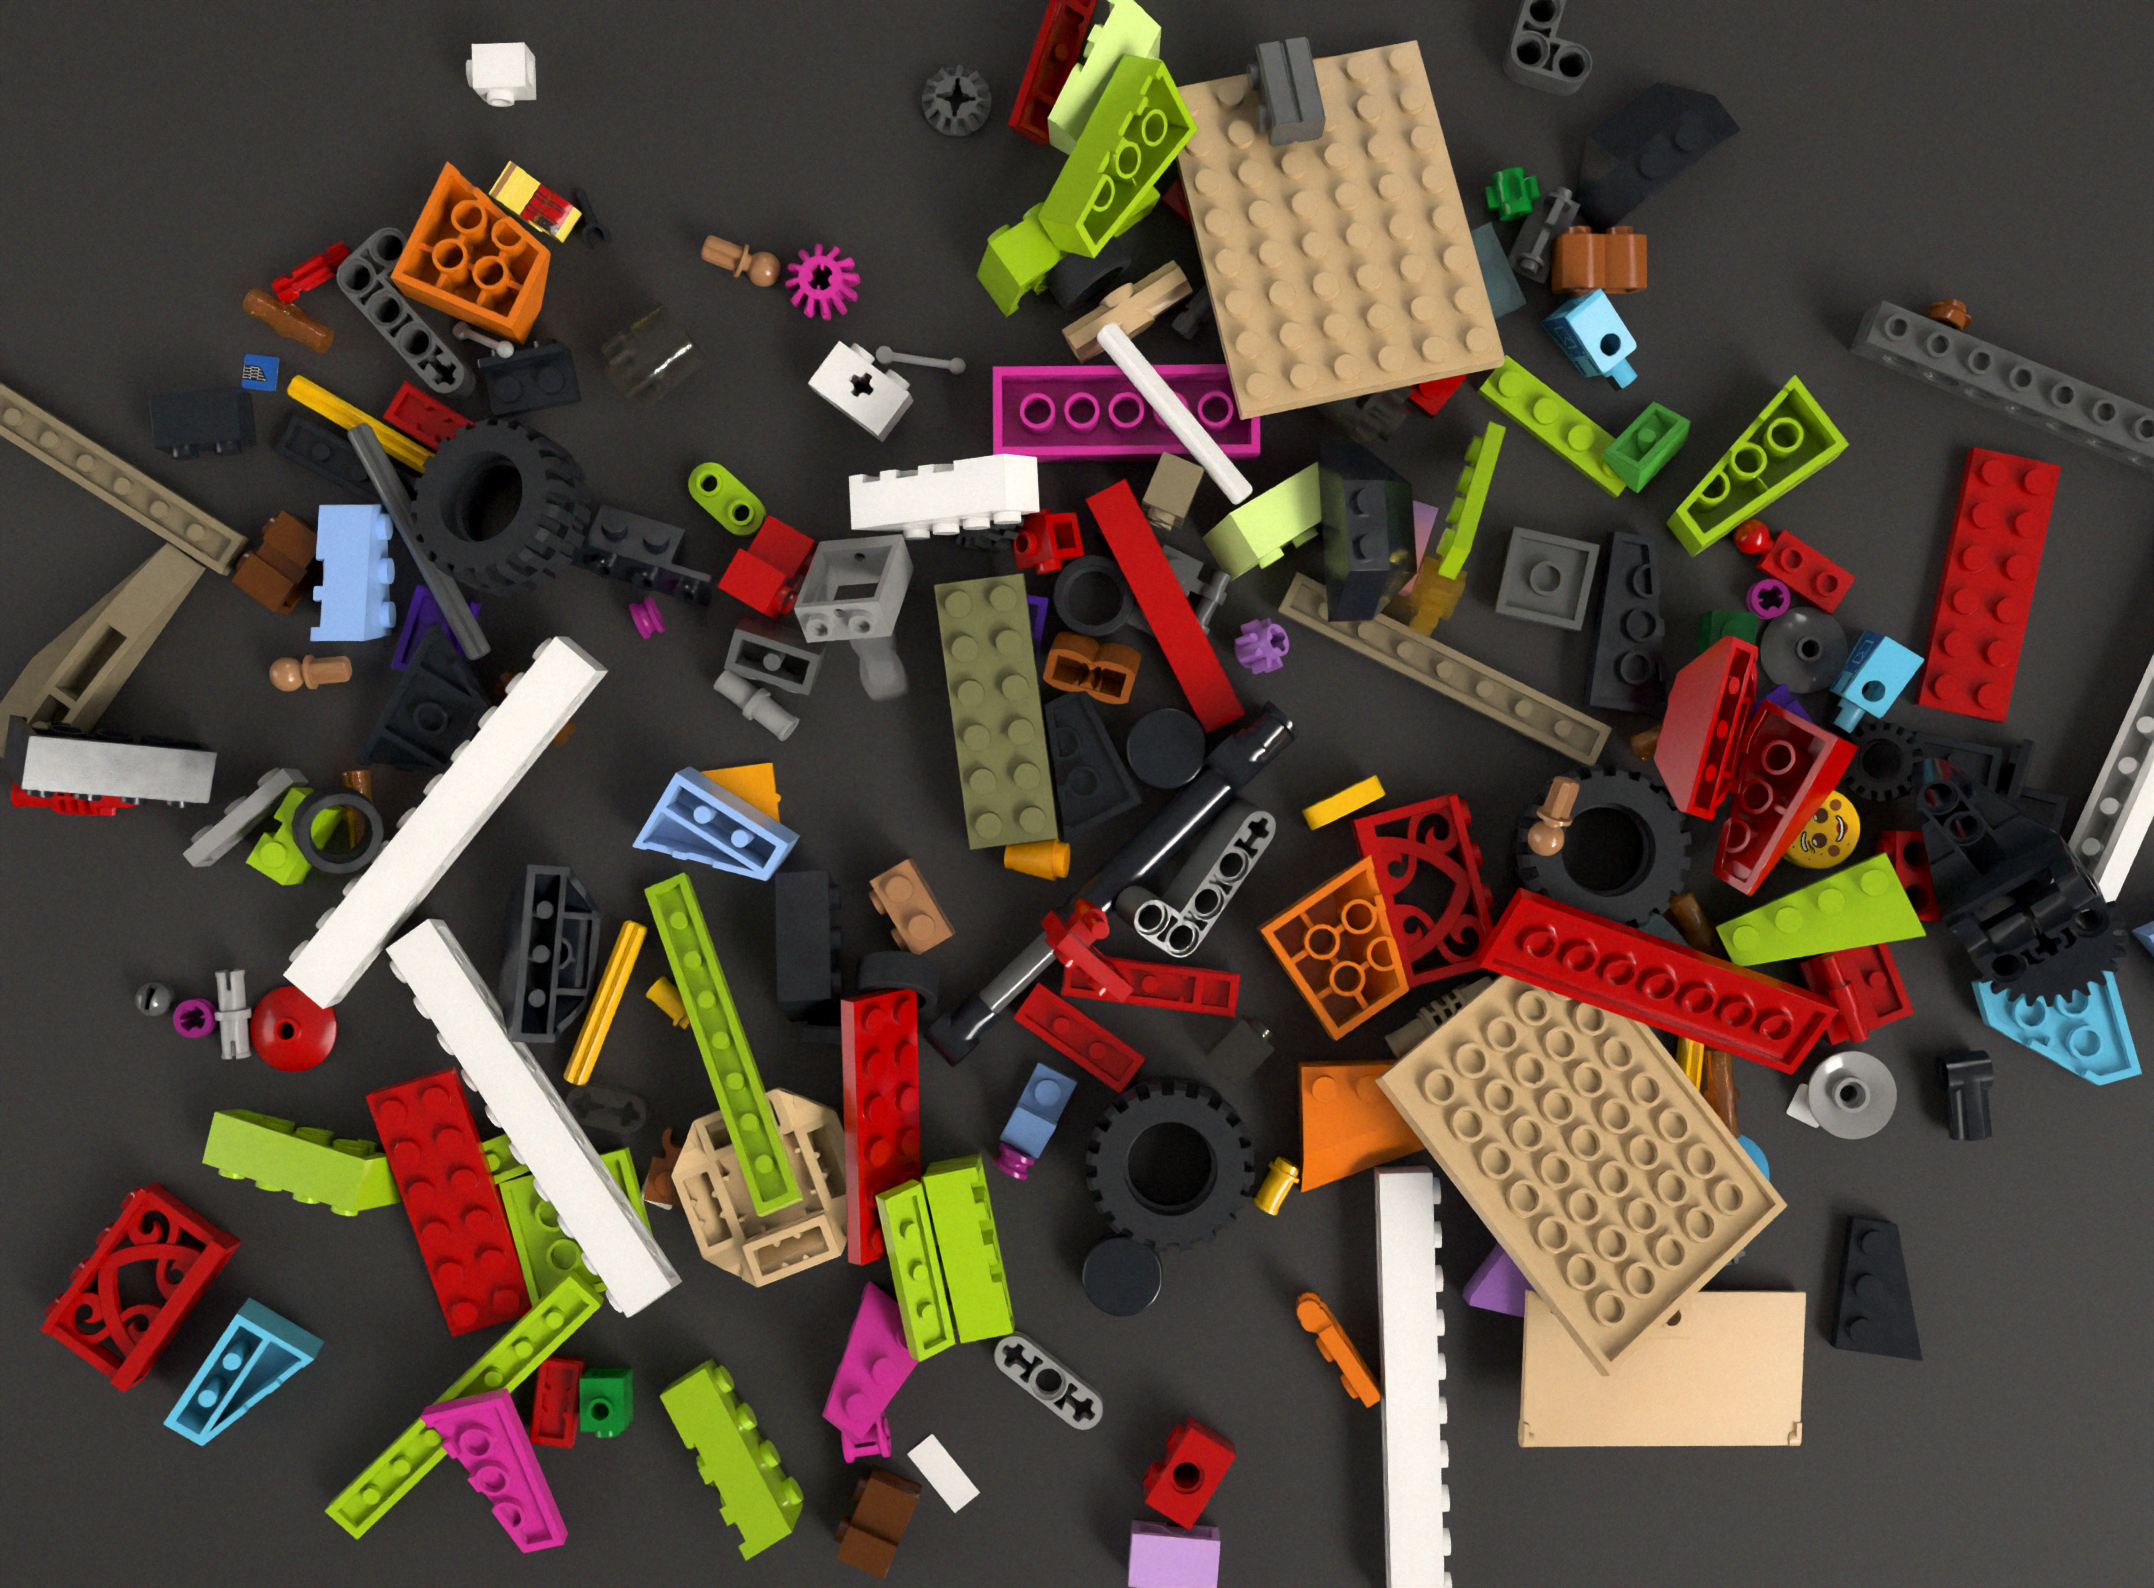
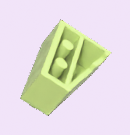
[1202,461,1322,582]

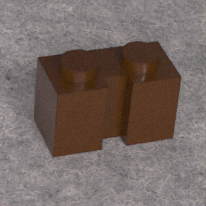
[231,510,323,616]
[833,1465,922,1580]

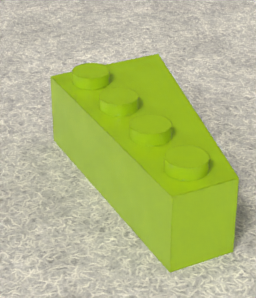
[1037,54,1198,258]
[976,186,1161,318]
[1666,375,1849,558]
[1716,852,1927,967]
[202,1109,402,1216]
[921,1153,1015,1344]
[660,1358,804,1561]

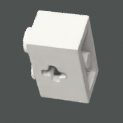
[808,341,913,443]

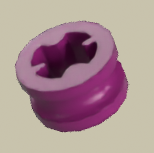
[1745,579,1790,619]
[629,595,666,640]
[173,998,220,1038]
[991,1143,1036,1180]

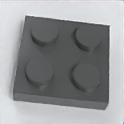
[1492,526,1600,632]

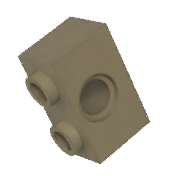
[1142,451,1205,531]

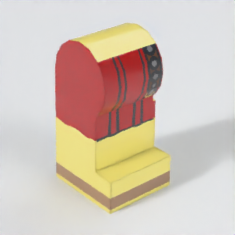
[489,161,582,243]

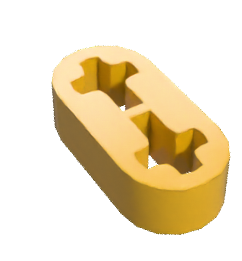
[1302,775,1386,831]

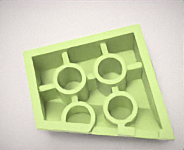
[1048,0,1162,155]

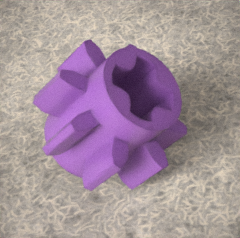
[1234,618,1289,674]

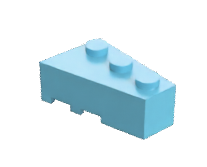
[163,1297,325,1446]

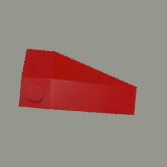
[1712,699,1859,896]

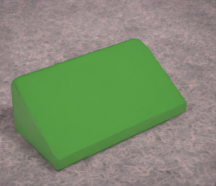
[1602,401,1691,493]

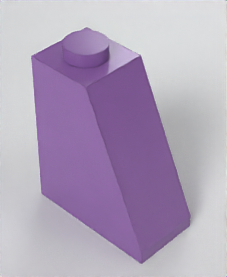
[1462,1242,1534,1317]

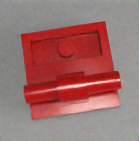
[1040,898,1134,1003]
[1795,942,1914,1045]

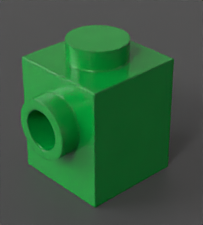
[579,1367,633,1438]

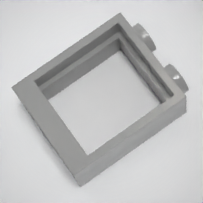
[794,534,914,643]

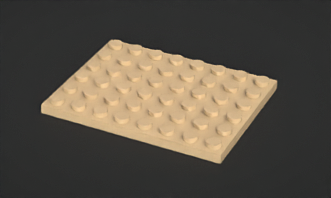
[1175,40,1505,420]
[1375,974,1788,1376]

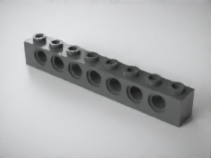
[1849,300,2154,476]

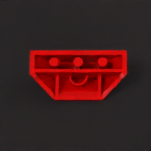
[1654,635,1758,821]

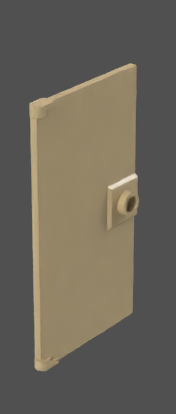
[1518,1289,1806,1447]

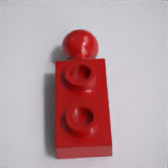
[1733,519,1856,615]

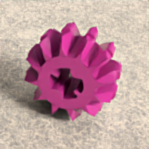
[785,243,861,321]

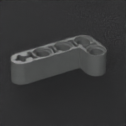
[1503,0,1593,96]
[336,227,476,401]
[1115,798,1276,958]

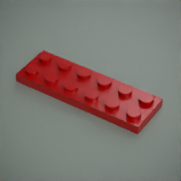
[1913,447,2061,723]
[841,987,921,1266]
[365,1066,532,1337]

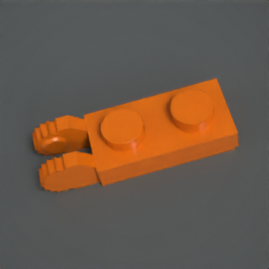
[1296,1290,1381,1408]

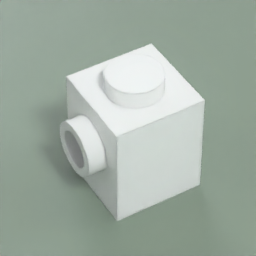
[466,42,536,107]

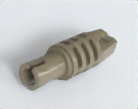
[1384,976,1493,1060]

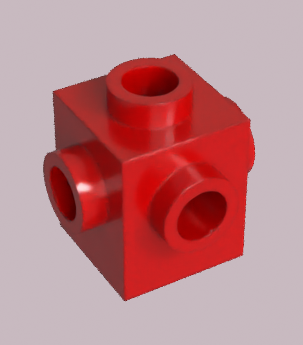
[1012,509,1084,575]

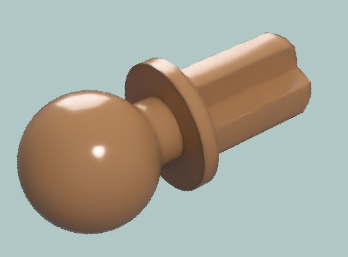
[701,235,781,287]
[269,654,352,691]
[1528,776,1580,856]

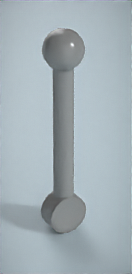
[452,321,514,358]
[876,346,966,375]

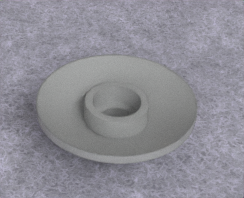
[1807,1051,1897,1139]

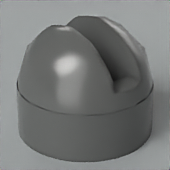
[135,981,175,1016]

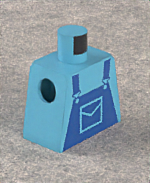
[1540,288,1637,392]
[1828,630,1925,733]

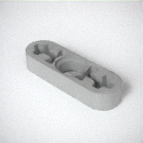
[994,1331,1103,1430]

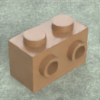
[869,858,956,955]

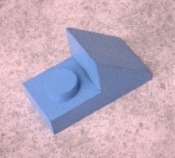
[999,1061,1078,1159]

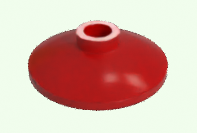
[250,985,338,1072]

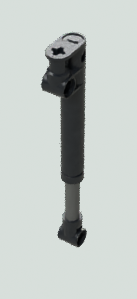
[923,700,1299,1068]

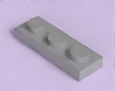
[183,768,308,867]

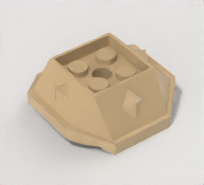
[671,1087,848,1288]

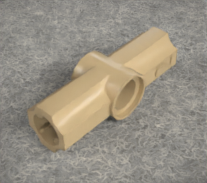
[1062,260,1193,364]

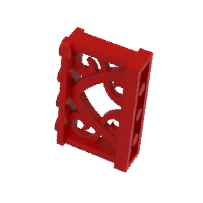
[1350,793,1495,989]
[40,1182,242,1393]

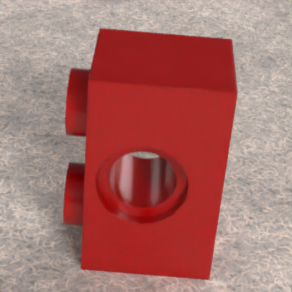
[1141,1416,1236,1530]

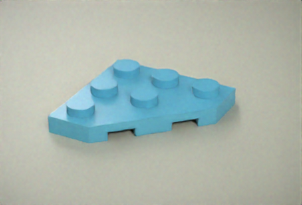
[1971,971,2142,1086]

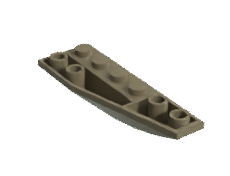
[0,542,206,758]

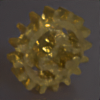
[1406,553,1468,637]

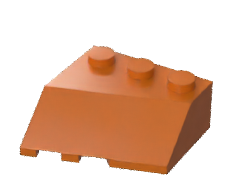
[390,161,551,346]
[1256,855,1409,1041]
[1297,1059,1426,1193]

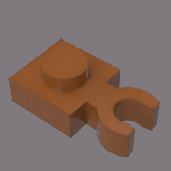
[644,1126,683,1208]

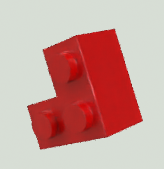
[717,515,818,621]

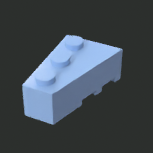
[310,504,397,641]
[632,766,800,881]

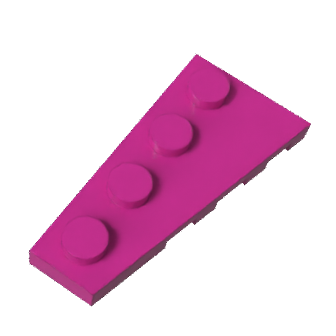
[420,1388,568,1553]

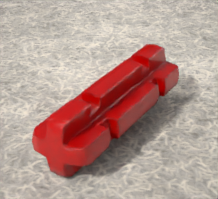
[271,241,352,303]

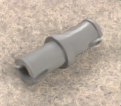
[713,669,799,741]
[215,969,252,1059]

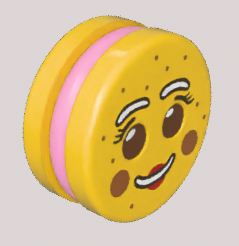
[1782,790,1860,869]

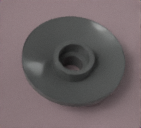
[1759,607,1848,694]

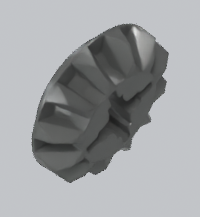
[922,64,992,136]

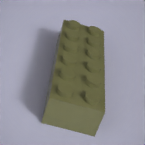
[934,573,1058,850]

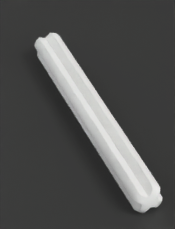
[1097,322,1252,505]

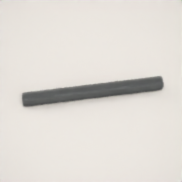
[347,423,490,660]

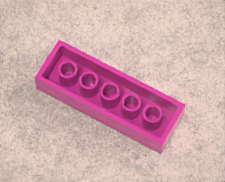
[993,364,1260,463]

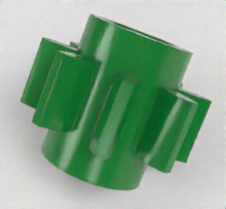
[1484,167,1540,221]

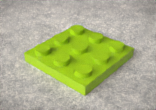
[499,1147,653,1308]

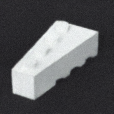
[849,454,1040,540]

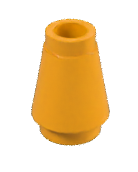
[1004,838,1070,881]

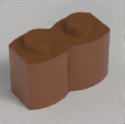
[1551,226,1647,294]
[1043,631,1142,704]

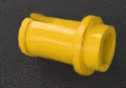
[646,975,691,1030]
[1252,1156,1301,1215]

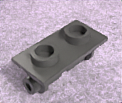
[1503,186,1581,285]

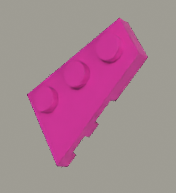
[822,1281,918,1444]

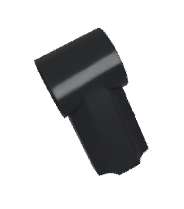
[1935,1050,1994,1141]

